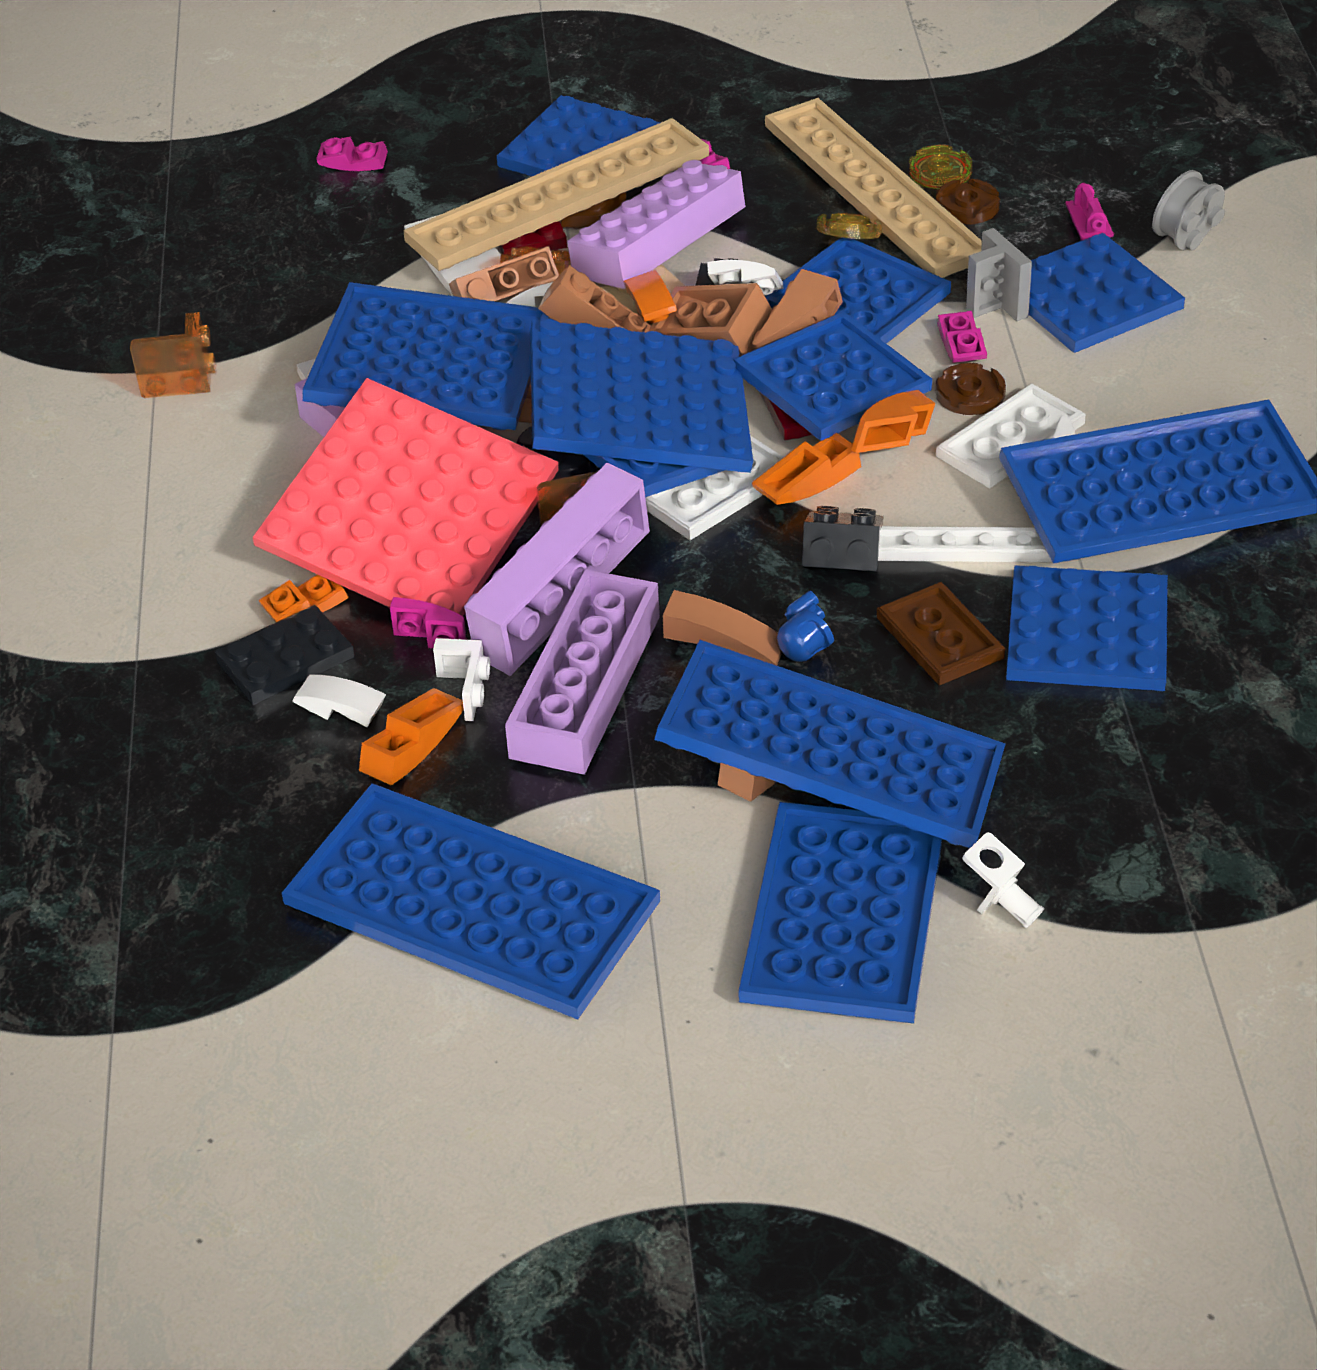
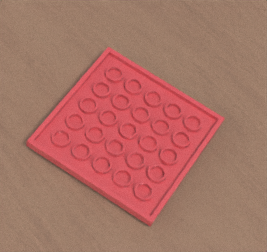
[253,378,558,616]

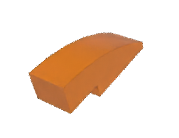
[851,390,936,453]
[752,433,862,505]
[359,688,464,785]

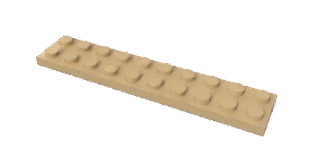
[765,98,982,278]
[403,118,709,271]

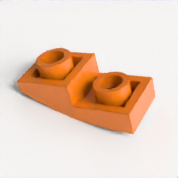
[624,270,677,323]
[259,574,348,622]

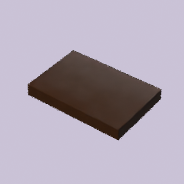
[877,582,1005,686]

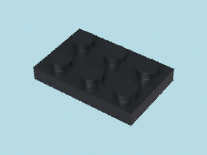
[215,605,355,705]

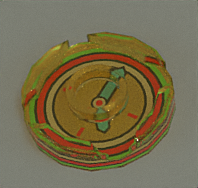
[909,145,972,189]
[816,213,883,239]

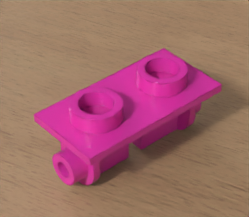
[1065,183,1114,240]

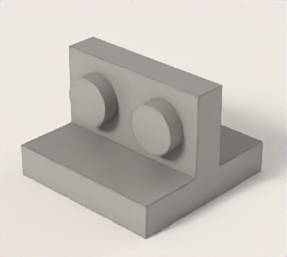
[966,228,1032,321]

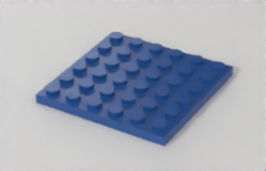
[302,282,550,430]
[530,319,753,473]

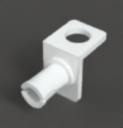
[962,832,1044,928]

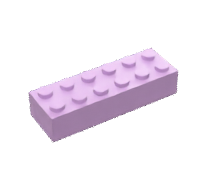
[567,160,745,289]
[464,463,650,676]
[505,569,659,775]

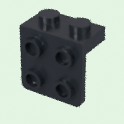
[802,506,884,571]

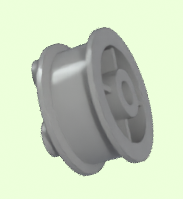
[1152,170,1225,250]

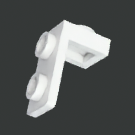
[433,638,490,721]

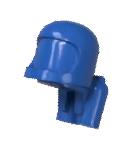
[777,591,834,662]

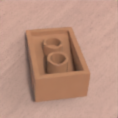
[649,283,772,356]

